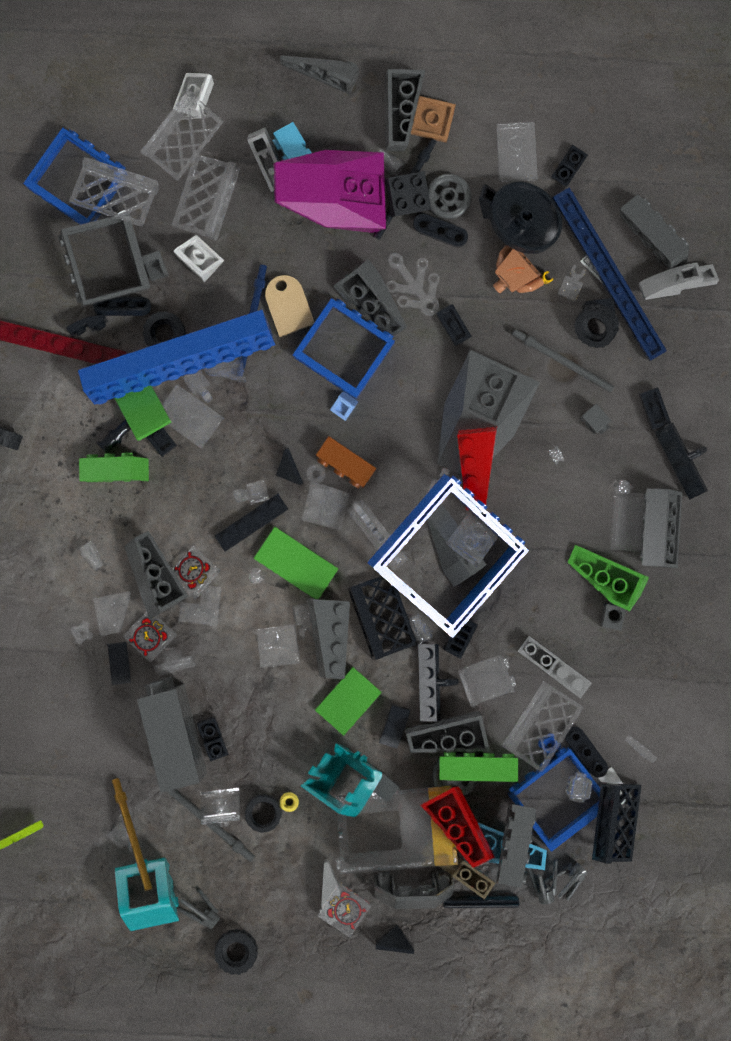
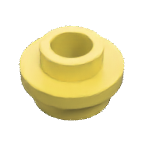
[280,792,299,812]

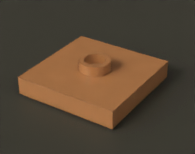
[411,96,456,143]

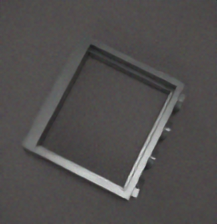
[58,213,150,307]

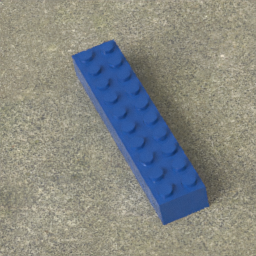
[78,310,275,405]

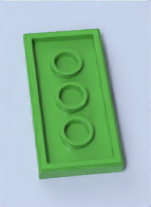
[254,527,338,599]

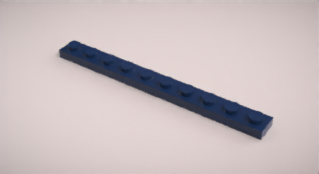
[553,187,667,362]

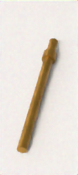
[112,778,153,891]

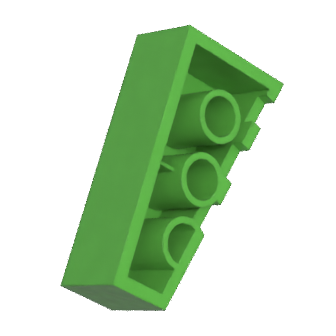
[439,753,518,782]

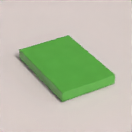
[115,385,172,441]
[315,667,382,736]

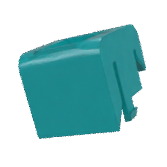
[301,743,382,817]
[115,857,179,931]

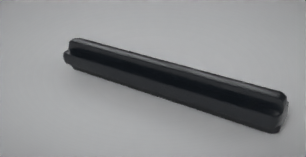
[443,896,520,908]

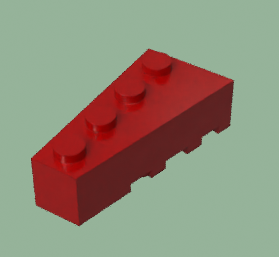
[457,426,497,510]
[420,787,495,868]

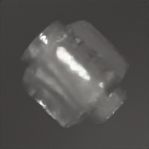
[565,772,592,803]

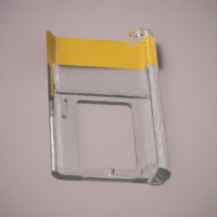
[336,786,458,874]

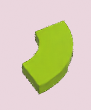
[0,820,44,849]

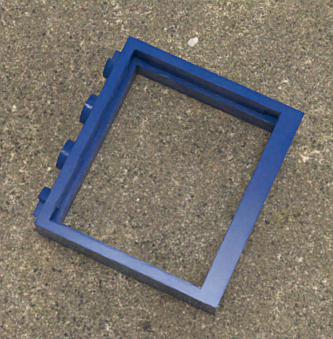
[23,128,128,225]
[293,298,395,400]
[507,747,600,852]

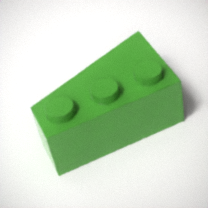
[79,453,149,482]

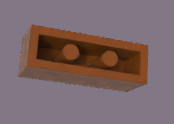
[316,436,376,489]

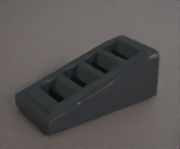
[443,620,478,659]

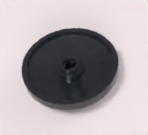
[489,182,562,254]

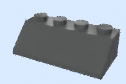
[640,488,682,568]

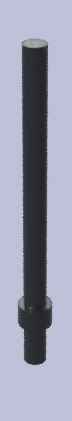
[373,138,437,240]

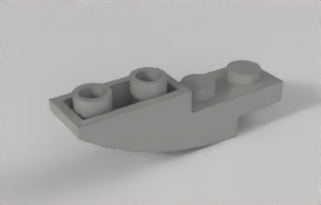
[638,263,719,300]
[518,636,592,699]

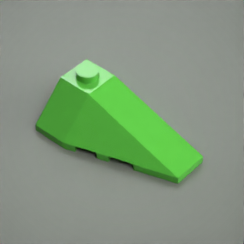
[568,545,649,611]

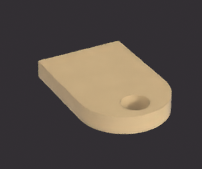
[265,275,315,337]

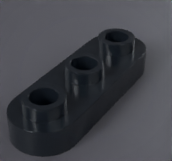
[413,214,468,248]
[93,297,151,316]
[565,726,608,778]

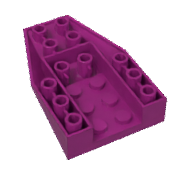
[274,150,386,233]

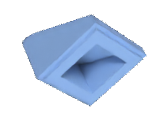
[330,392,358,421]

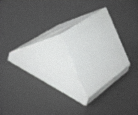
[173,73,214,119]
[173,235,224,282]

